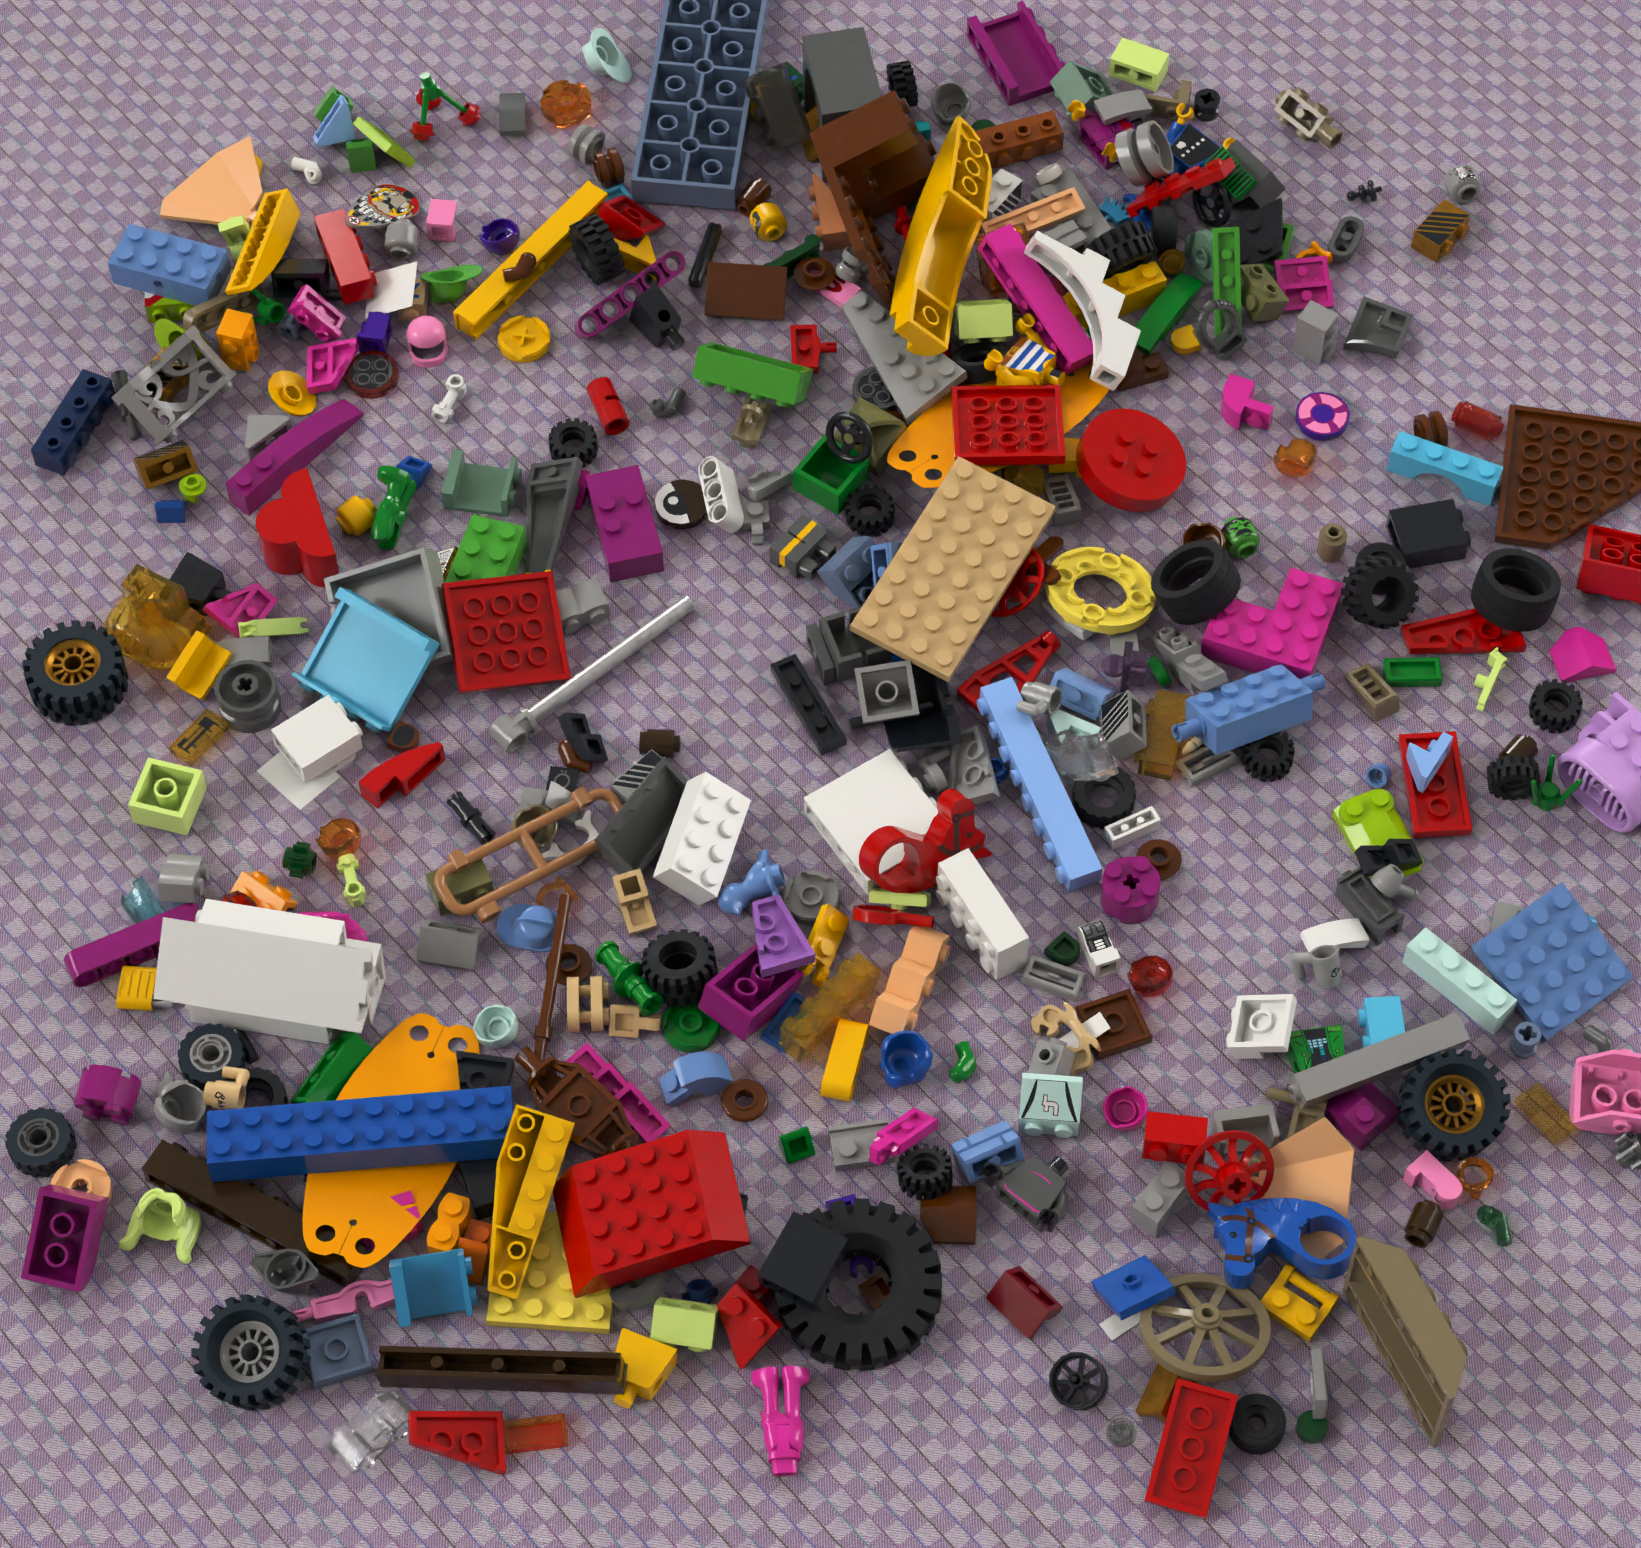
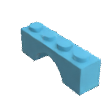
[1387,431,1503,506]

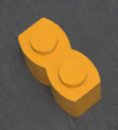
[427,1192,473,1254]

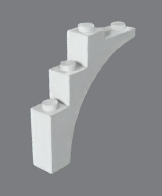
[1024,231,1141,391]

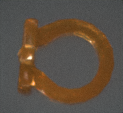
[536,876,579,911]
[1455,1157,1494,1200]

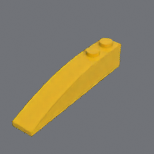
[225,188,301,295]

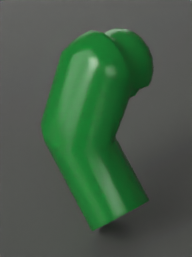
[949,1041,976,1083]

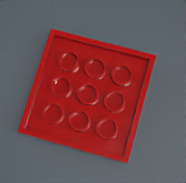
[951,385,1065,466]
[441,571,571,694]

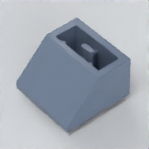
[817,536,877,608]

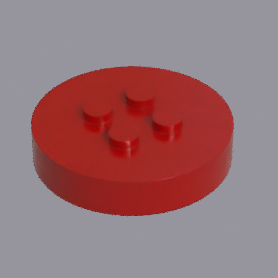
[1076,408,1186,512]

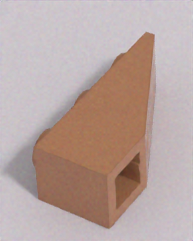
[808,174,852,251]

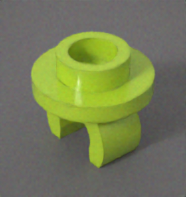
[179,473,207,504]

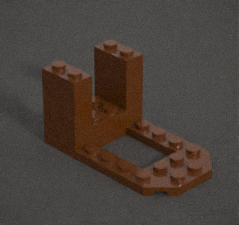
[809,90,937,312]

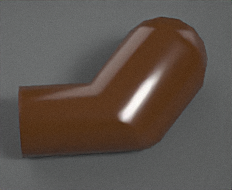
[502,252,536,282]

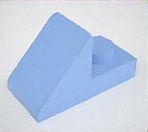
[1406,732,1453,793]

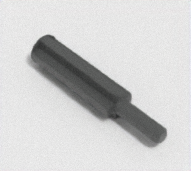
[111,370,138,440]

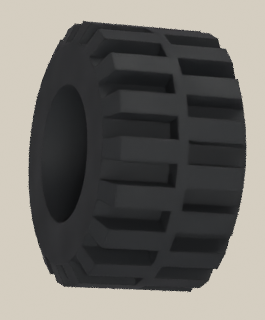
[1085,221,1158,280]
[1341,555,1419,629]
[641,929,718,1008]

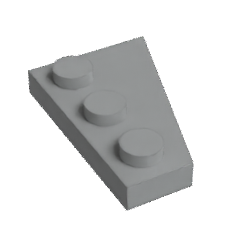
[947,726,1000,805]

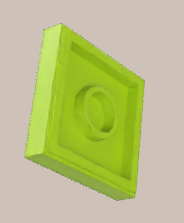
[353,117,415,168]

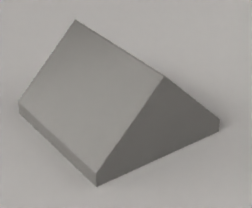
[854,660,919,724]

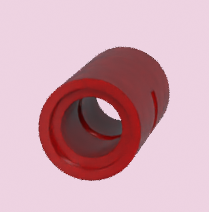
[586,377,630,435]

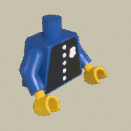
[1163,103,1235,179]

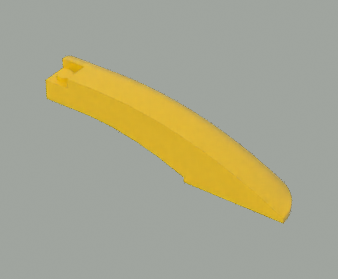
[890,116,992,356]

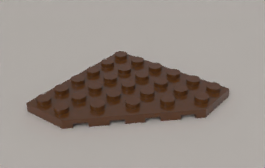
[1494,404,1641,550]

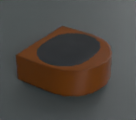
[386,721,420,753]

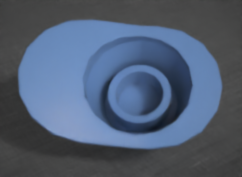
[497,904,566,952]

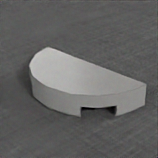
[747,469,793,502]

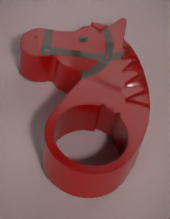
[859,789,992,893]

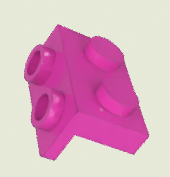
[287,284,346,343]

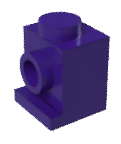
[357,312,393,356]

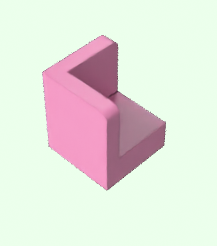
[426,199,457,242]

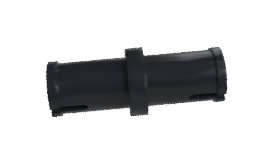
[447,791,496,845]

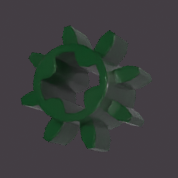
[283,841,317,879]

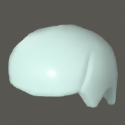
[473,1005,518,1049]

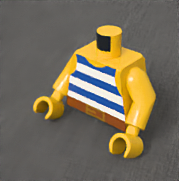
[984,313,1065,386]

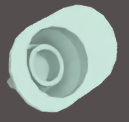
[582,28,632,83]

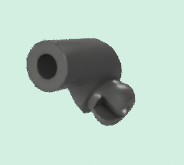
[650,388,686,418]
[1583,1025,1614,1054]

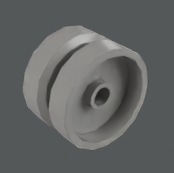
[1115,120,1174,187]

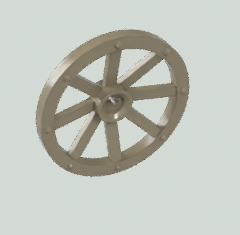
[1139,1273,1271,1382]

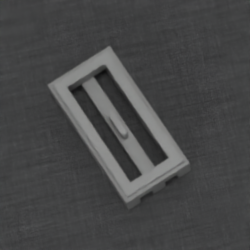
[1175,746,1239,788]
[1021,954,1086,1002]

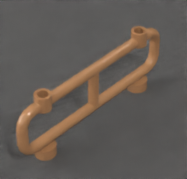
[434,787,623,924]

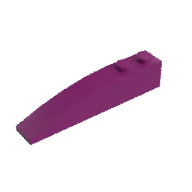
[226,399,364,516]

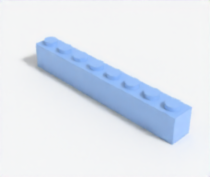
[977,677,1102,892]

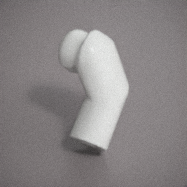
[291,157,322,184]

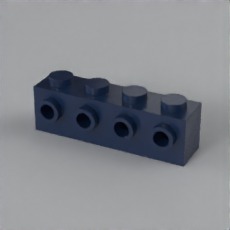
[31,369,116,475]

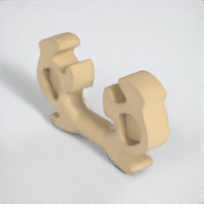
[1031,1002,1101,1076]

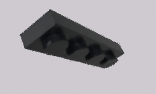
[770,654,847,756]

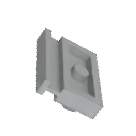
[828,1118,895,1171]

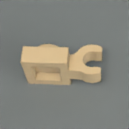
[609,1004,662,1038]

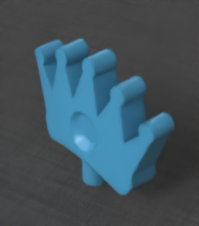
[1099,197,1133,226]

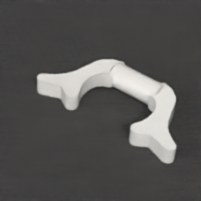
[542,810,599,866]

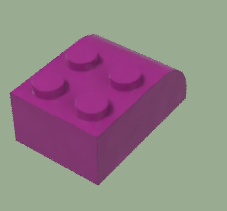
[698,943,804,1042]
[21,1184,109,1292]

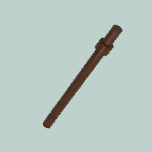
[533,894,572,1061]

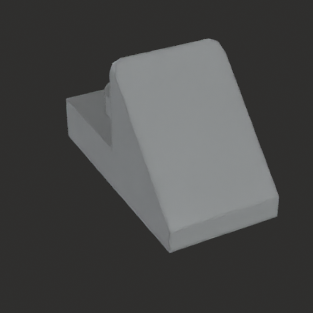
[518,781,579,826]

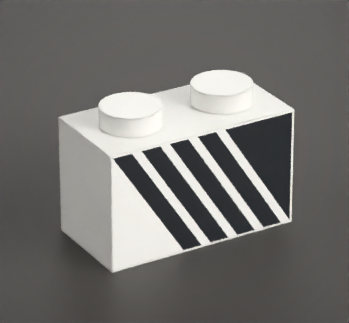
[982,168,1023,223]

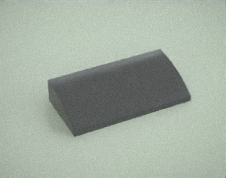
[594,757,688,874]

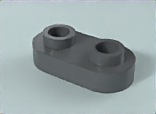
[1328,216,1364,262]

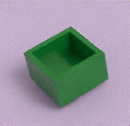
[793,434,870,515]

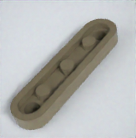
[183,286,263,334]

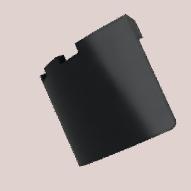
[883,665,962,753]

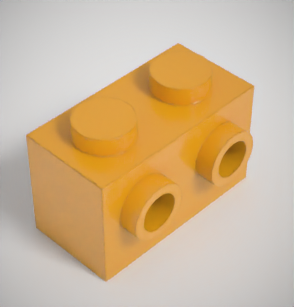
[216,309,259,372]

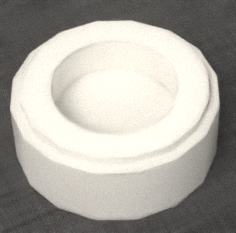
[1036,163,1063,185]

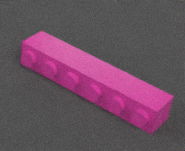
[978,224,1093,376]

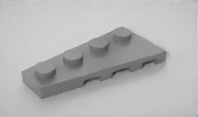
[1030,167,1112,245]

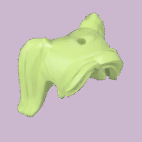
[118,1188,202,1264]

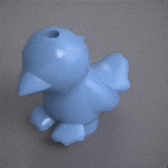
[718,849,786,915]

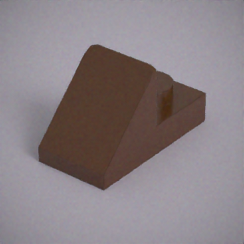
[1116,346,1169,392]

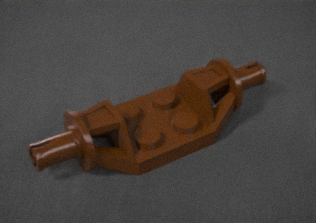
[514,1046,639,1157]

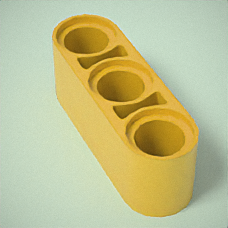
[820,1018,869,1102]

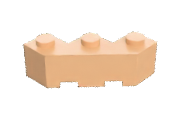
[869,926,951,1034]

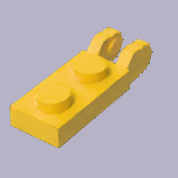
[798,904,850,987]

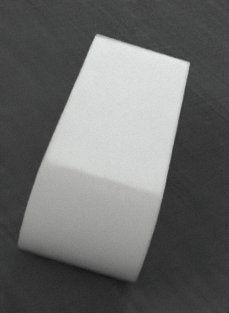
[698,456,744,533]

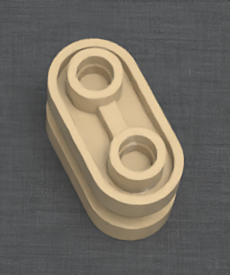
[567,976,610,1033]

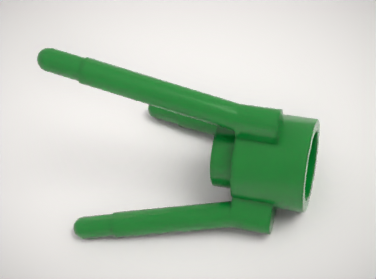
[248,289,286,326]
[1531,754,1583,811]

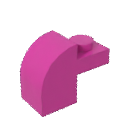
[1221,373,1274,431]

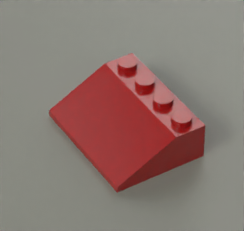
[1576,524,1641,605]

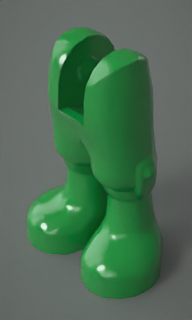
[371,465,417,551]

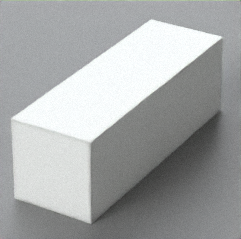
[1104,806,1161,850]

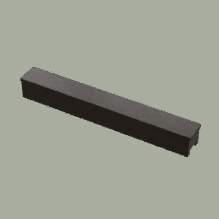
[375,1346,628,1395]

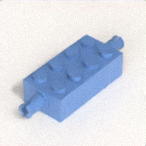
[1172,664,1326,755]

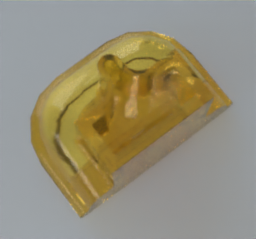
[104,564,212,670]

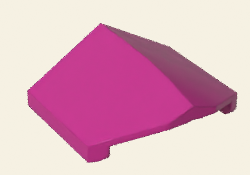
[1549,627,1616,682]

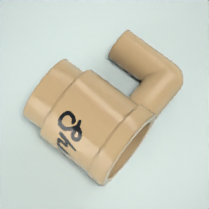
[203,1066,250,1110]

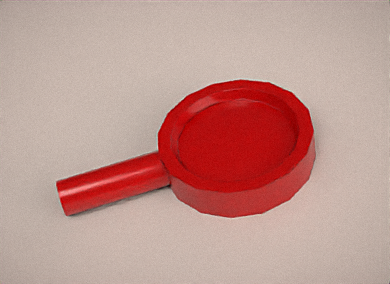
[852,905,935,928]

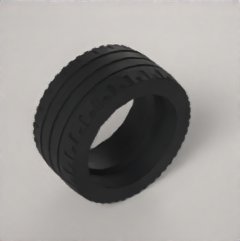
[1151,539,1241,625]
[1471,548,1561,632]

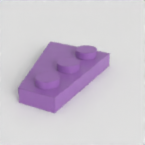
[752,894,816,978]

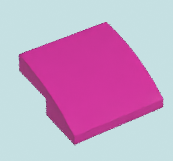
[1273,256,1334,312]

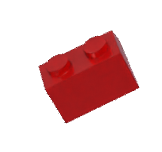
[1142,1111,1208,1164]

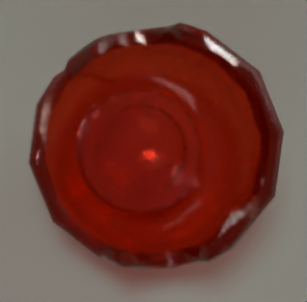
[1127,955,1173,997]

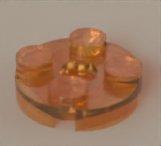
[540,80,592,129]

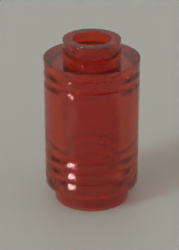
[1451,401,1504,441]

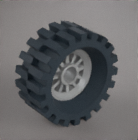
[191,1294,311,1411]

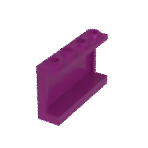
[966,1,1065,106]

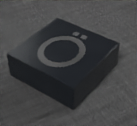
[546,766,579,793]

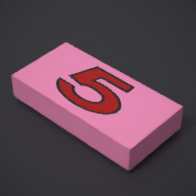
[809,270,862,308]

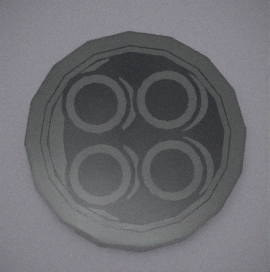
[852,366,897,411]

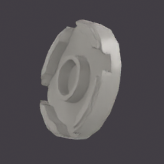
[782,870,840,925]

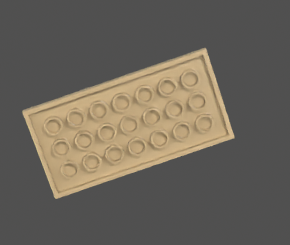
[849,456,1056,682]

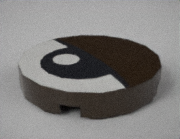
[655,479,707,530]

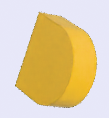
[1170,324,1202,354]

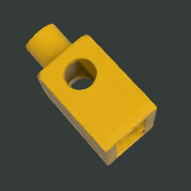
[614,1328,678,1409]

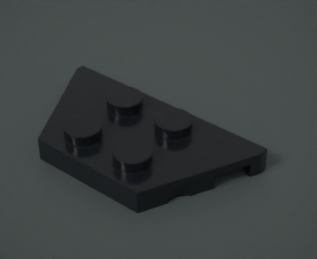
[1223,198,1283,265]

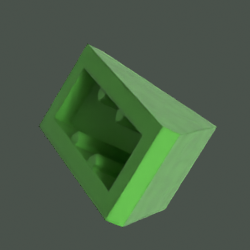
[346,137,377,173]

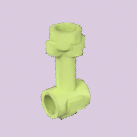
[336,853,367,908]

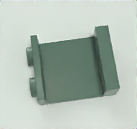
[441,449,522,517]

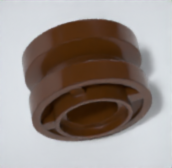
[593,147,625,188]
[1413,410,1448,447]

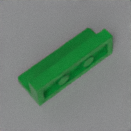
[290,1032,373,1104]

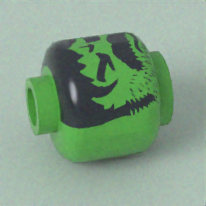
[1221,517,1260,559]

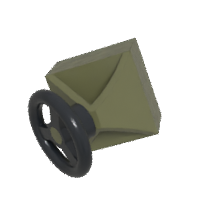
[825,397,907,478]

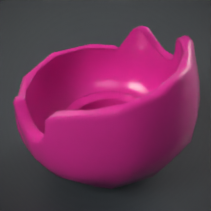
[1102,1086,1148,1132]

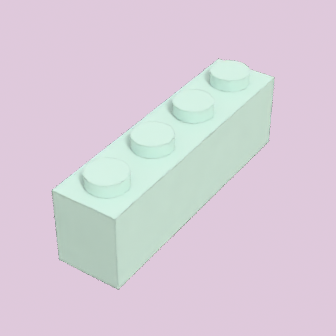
[1402,927,1517,1035]

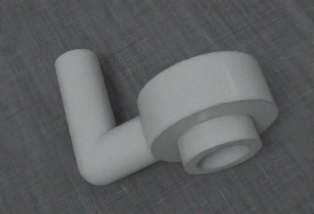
[918,746,951,793]

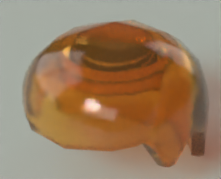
[1273,438,1318,478]
[315,817,361,859]

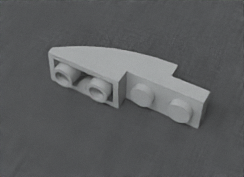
[1150,627,1228,693]

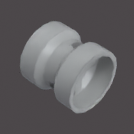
[835,247,866,283]

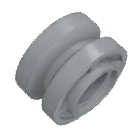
[568,123,605,165]

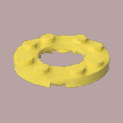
[1045,547,1156,635]

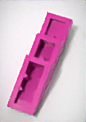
[565,1042,671,1143]

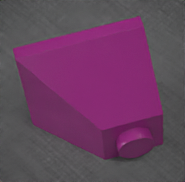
[1324,1083,1402,1151]

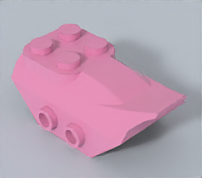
[1569,1049,1641,1135]

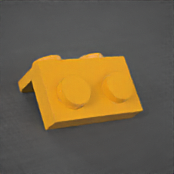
[225,870,298,912]

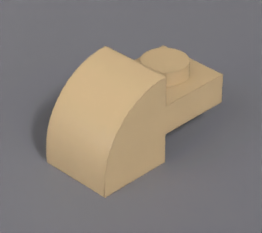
[612,868,657,936]

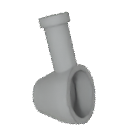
[1371,864,1419,902]

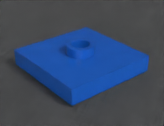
[1091,1255,1175,1321]

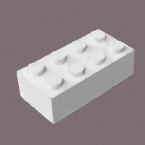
[652,772,751,906]
[935,848,1029,981]

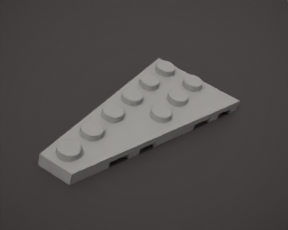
[842,290,967,426]

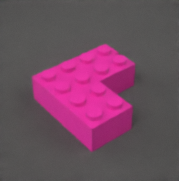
[1201,567,1344,679]

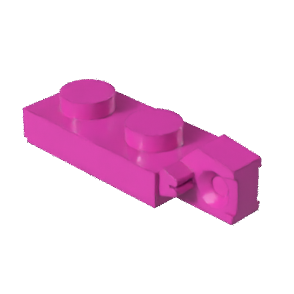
[869,1107,938,1165]

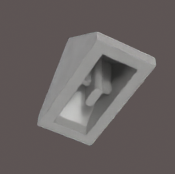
[245,415,292,462]

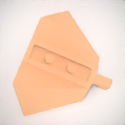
[160,136,263,227]
[1250,1117,1355,1259]

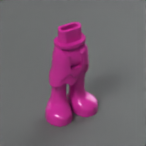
[751,1366,810,1477]

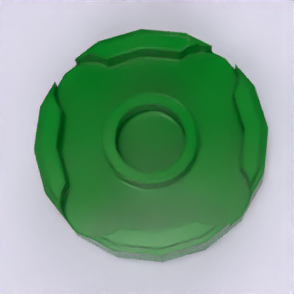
[661,1000,721,1053]

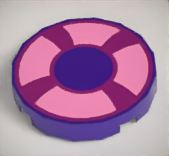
[1295,392,1350,441]

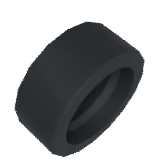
[951,342,1003,384]

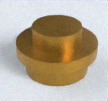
[1159,249,1185,275]

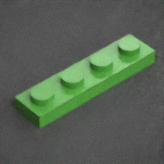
[1212,227,1242,335]

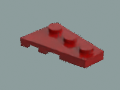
[408,1411,506,1476]

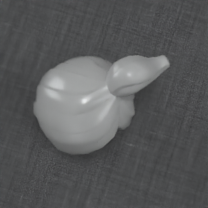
[154,1072,207,1133]

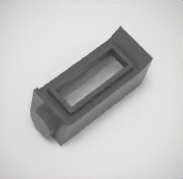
[1335,866,1405,945]

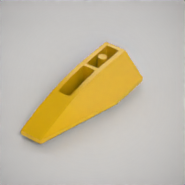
[487,1104,575,1300]

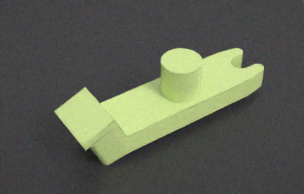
[238,617,309,638]
[1474,647,1507,712]

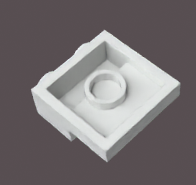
[1226,994,1297,1059]

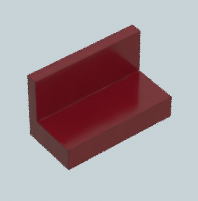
[986,1266,1063,1339]

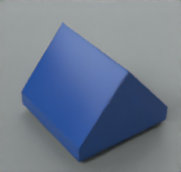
[155,500,187,523]

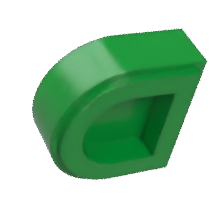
[1147,656,1173,688]

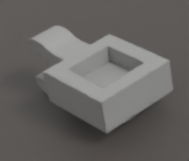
[741,500,770,545]

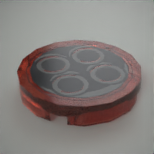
[345,350,399,399]

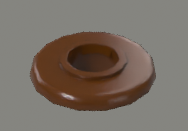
[793,257,835,291]
[1136,839,1182,880]
[545,944,592,985]
[721,1079,769,1122]

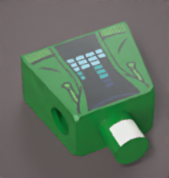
[1285,1025,1344,1074]

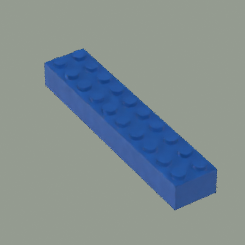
[207,1086,514,1182]

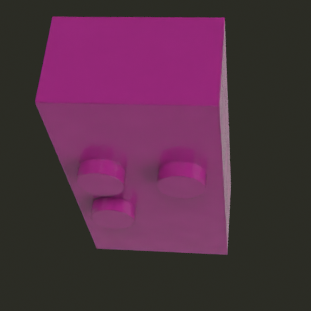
[585,465,664,582]

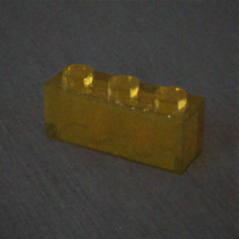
[1134,689,1190,781]

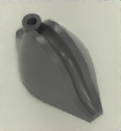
[250,1249,320,1296]

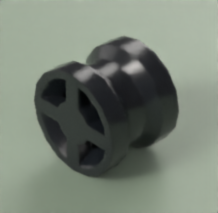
[1193,88,1220,122]

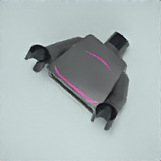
[978,1156,1069,1232]

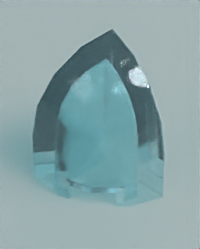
[121,876,164,924]

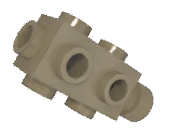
[1274,87,1343,149]

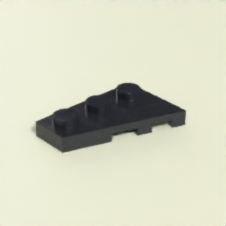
[456,1050,515,1090]

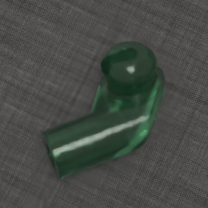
[1477,1205,1512,1247]

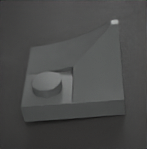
[1343,296,1413,359]

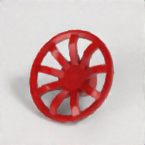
[990,547,1045,618]
[1184,1130,1274,1211]

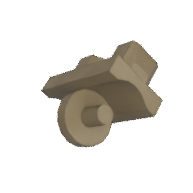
[732,397,772,449]

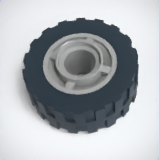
[178,1023,246,1091]

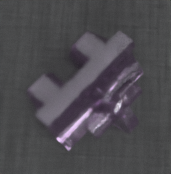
[1101,641,1148,692]

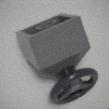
[1192,139,1286,228]

